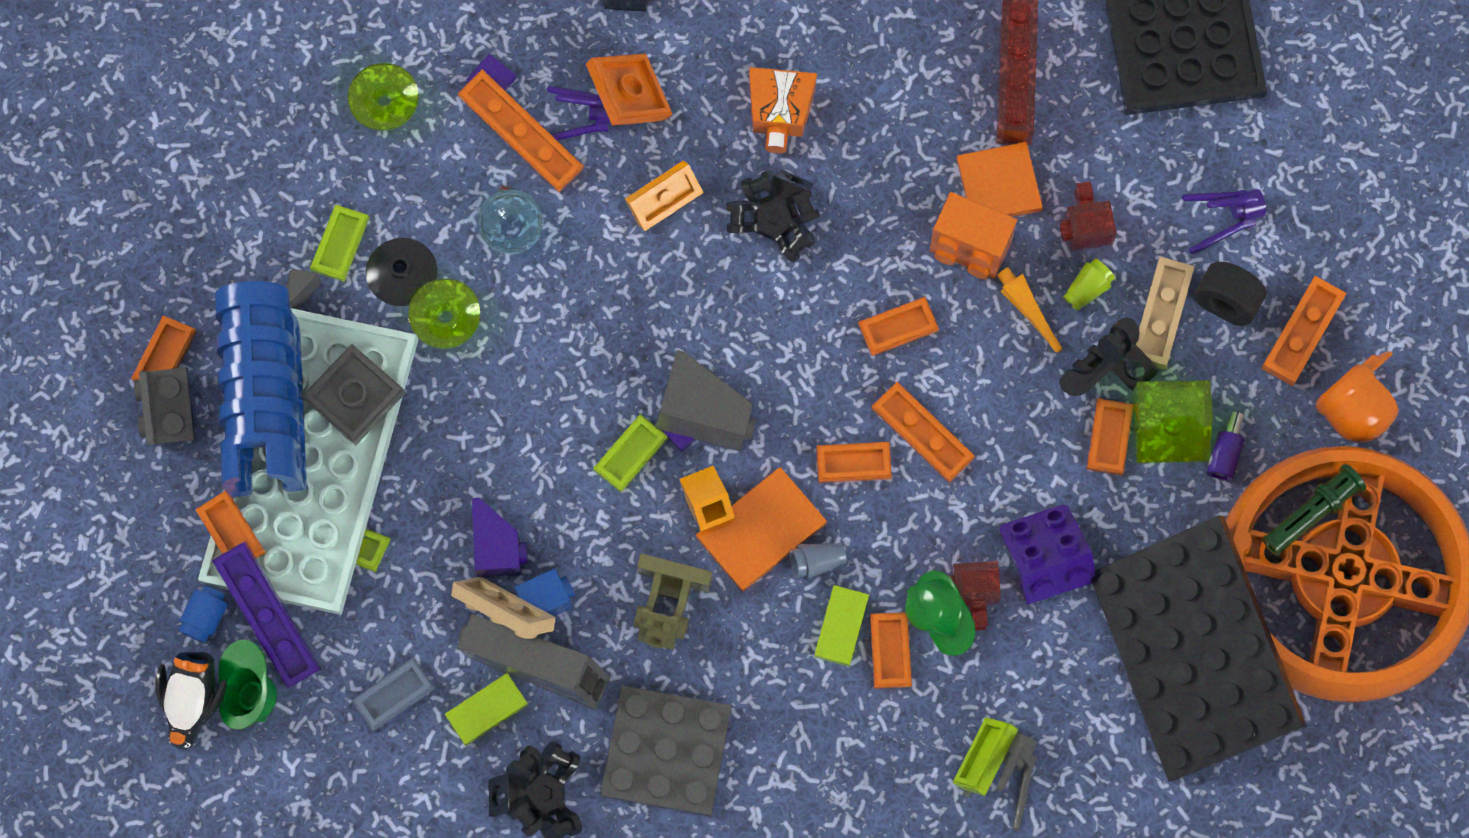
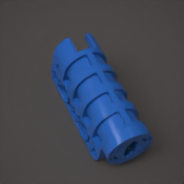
[215,281,307,498]

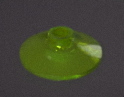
[348,63,419,131]
[408,279,481,349]

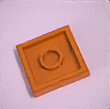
[586,53,673,126]
[956,142,1043,217]

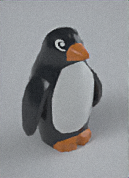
[155,652,228,749]

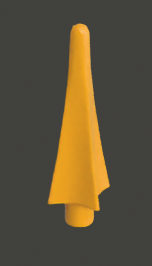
[997,267,1062,353]

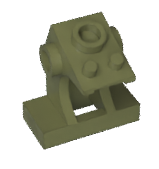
[633,553,713,650]

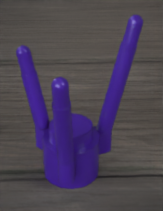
[546,86,611,141]
[1182,189,1266,254]

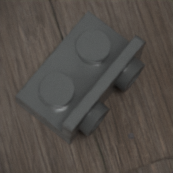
[134,367,195,445]

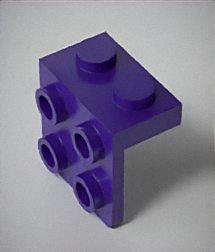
[1000,505,1095,605]

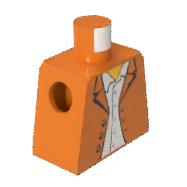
[749,67,817,154]

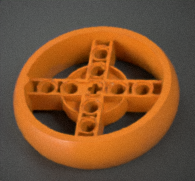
[1226,446,1469,702]

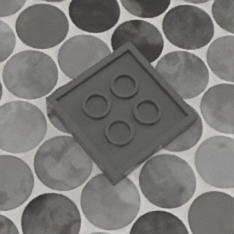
[600,686,732,817]

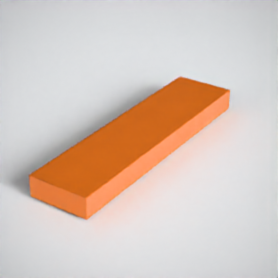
[457,69,584,192]

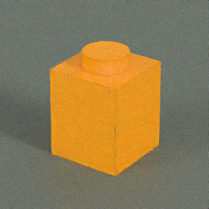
[679,466,735,531]

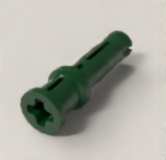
[1262,463,1366,556]

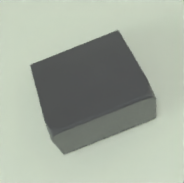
[286,269,322,310]

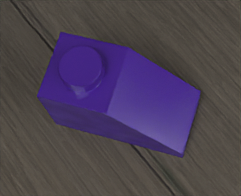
[472,498,528,577]

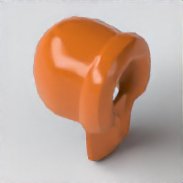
[1315,351,1399,443]

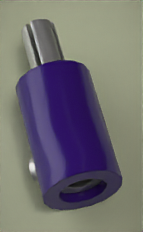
[1206,412,1245,482]

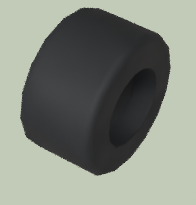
[1194,261,1267,326]

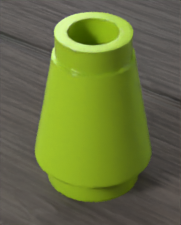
[1063,258,1116,312]

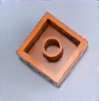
[929,192,1018,279]

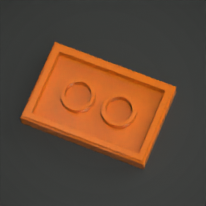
[695,467,827,593]

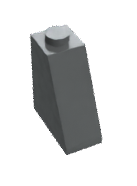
[656,350,756,451]

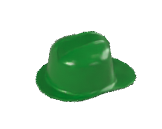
[905,570,975,656]
[218,640,277,730]

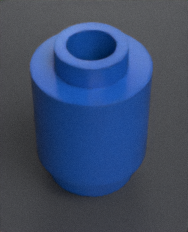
[178,586,228,644]

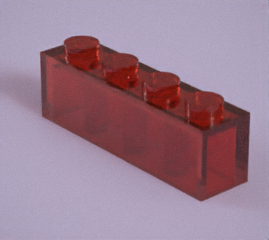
[995,0,1038,145]

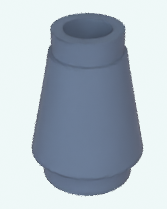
[789,543,846,580]

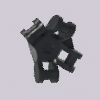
[726,169,821,263]
[1060,317,1159,396]
[488,741,582,838]

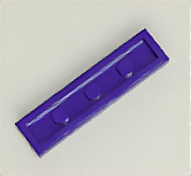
[212,541,321,689]

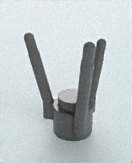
[963,733,1037,831]

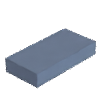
[352,657,435,732]

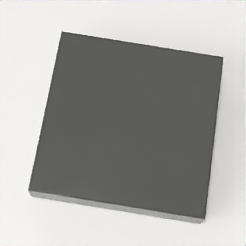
[301,344,406,446]

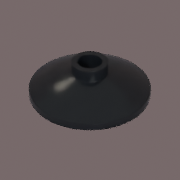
[366,238,437,306]

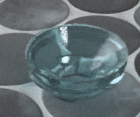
[477,189,543,255]

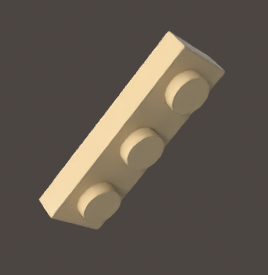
[1134,256,1195,369]
[451,577,556,639]

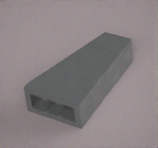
[457,614,610,711]

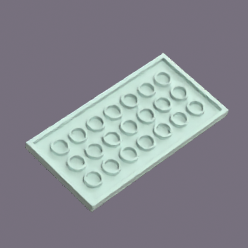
[198,308,419,615]

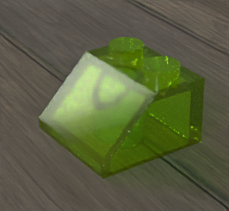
[1132,380,1213,463]

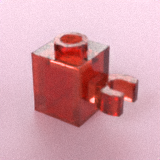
[1060,181,1117,251]
[948,561,1001,631]

